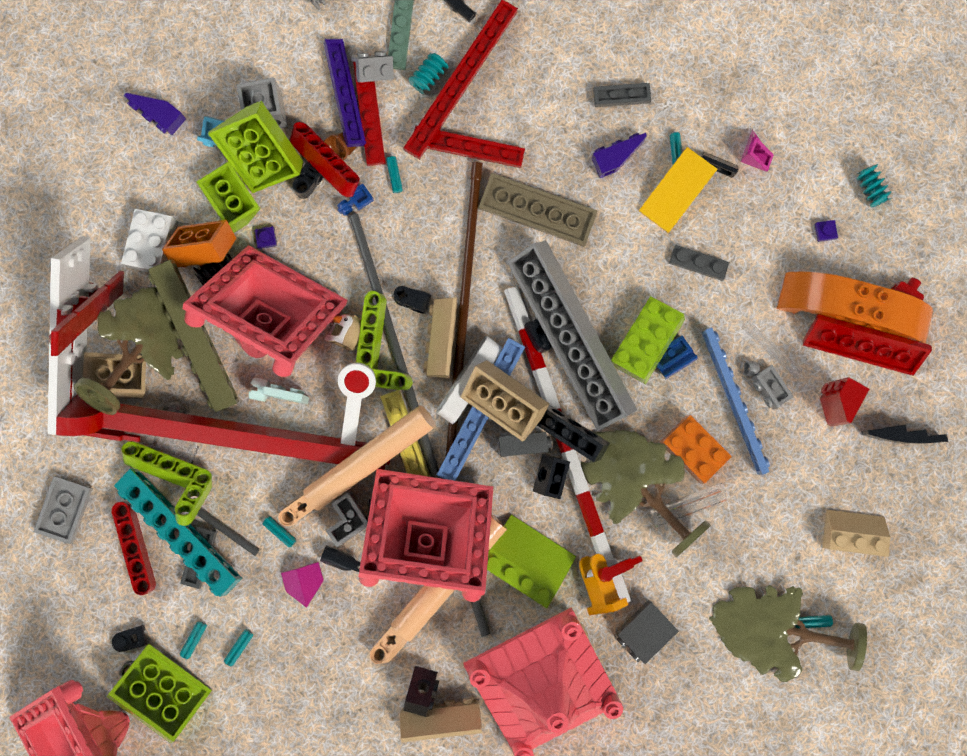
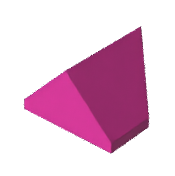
[740,129,774,172]
[281,562,324,608]

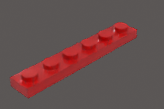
[353,61,386,166]
[414,125,525,168]

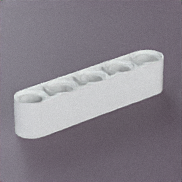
[436,336,502,424]

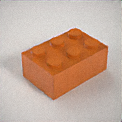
[162,220,237,268]
[659,415,732,484]

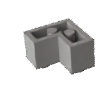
[326,492,368,547]

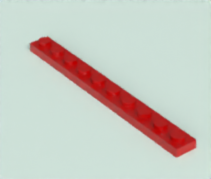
[403,0,518,160]

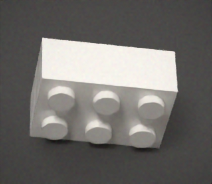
[121,209,178,272]

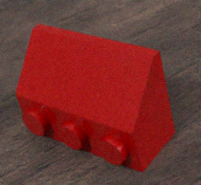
[820,377,870,426]

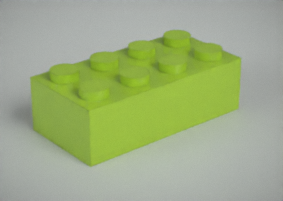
[611,296,685,385]

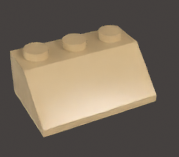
[822,510,890,557]

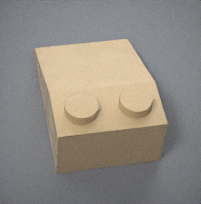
[83,352,146,398]

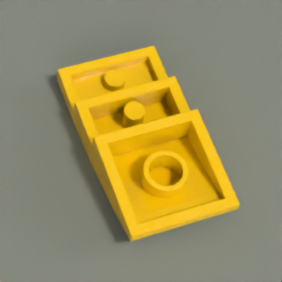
[639,147,718,233]

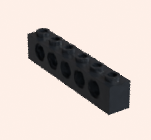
[537,404,610,462]

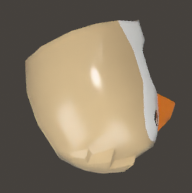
[324,314,361,351]

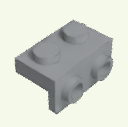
[351,51,394,82]
[752,365,794,410]

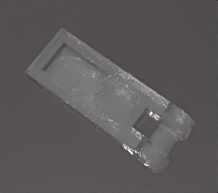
[142,435,199,464]

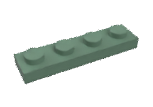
[388,0,414,70]

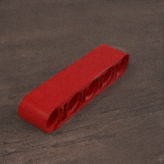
[289,122,360,197]
[112,501,156,595]

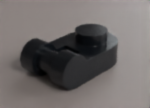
[524,319,552,353]
[111,625,149,652]

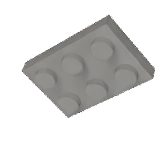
[33,476,93,544]

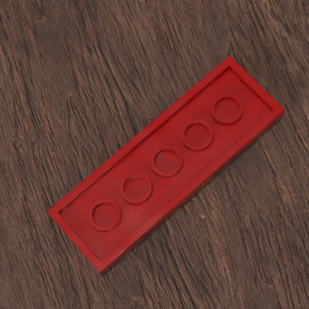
[803,314,932,376]

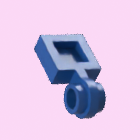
[337,184,374,216]

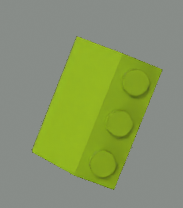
[196,161,260,233]

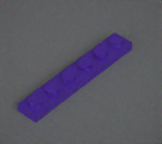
[323,39,366,147]

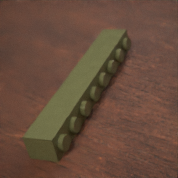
[148,260,239,413]

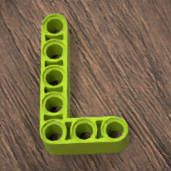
[356,291,413,390]
[121,441,212,526]

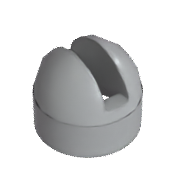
[744,361,760,376]

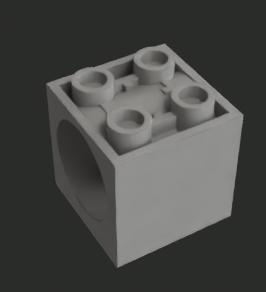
[236,77,288,128]

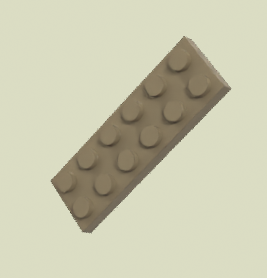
[479,173,598,247]

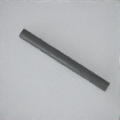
[197,508,260,556]

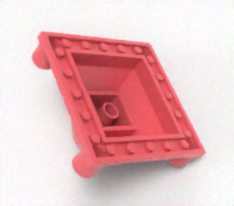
[182,245,348,377]
[358,469,493,602]
[463,607,623,756]
[9,680,130,756]

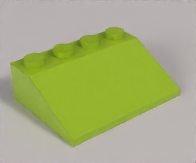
[208,101,304,193]
[487,515,576,608]
[106,644,212,744]

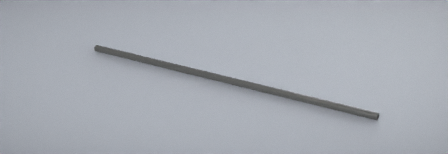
[349,214,491,637]

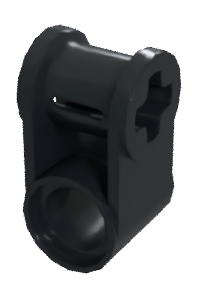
[293,162,324,199]
[393,286,431,314]

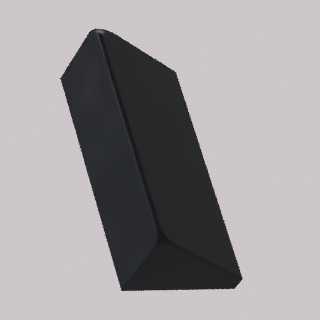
[701,151,739,178]

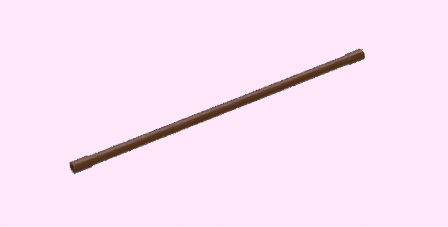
[442,162,483,479]

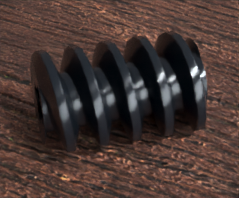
[193,253,232,285]

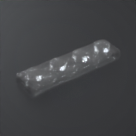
[650,483,727,528]

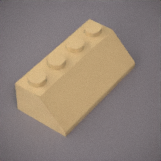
[423,298,458,379]
[461,360,550,442]
[400,697,482,743]

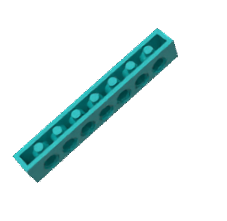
[114,469,243,597]

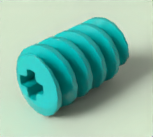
[409,53,449,95]
[856,164,892,208]

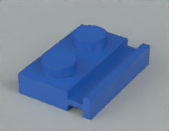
[657,335,698,380]

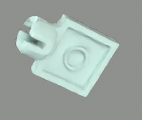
[249,378,309,405]

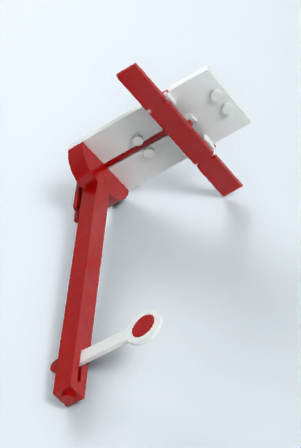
[48,236,390,470]

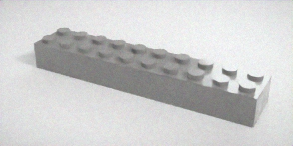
[507,240,637,431]

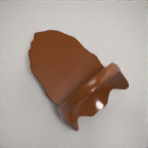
[324,132,357,160]

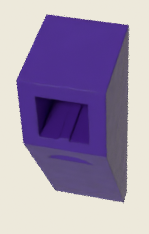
[124,93,186,135]
[591,132,647,178]

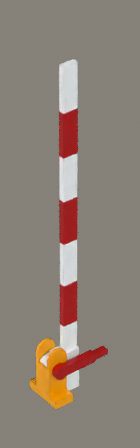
[504,287,643,616]

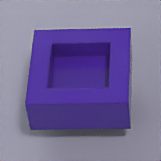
[815,220,838,242]
[255,226,277,249]

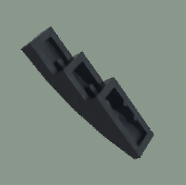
[861,425,948,444]

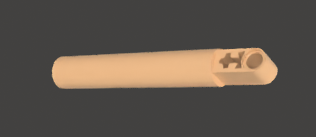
[278,405,436,526]
[370,514,507,664]

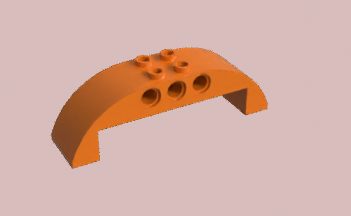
[776,271,933,343]

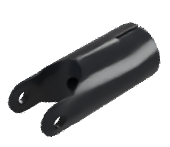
[320,545,361,572]

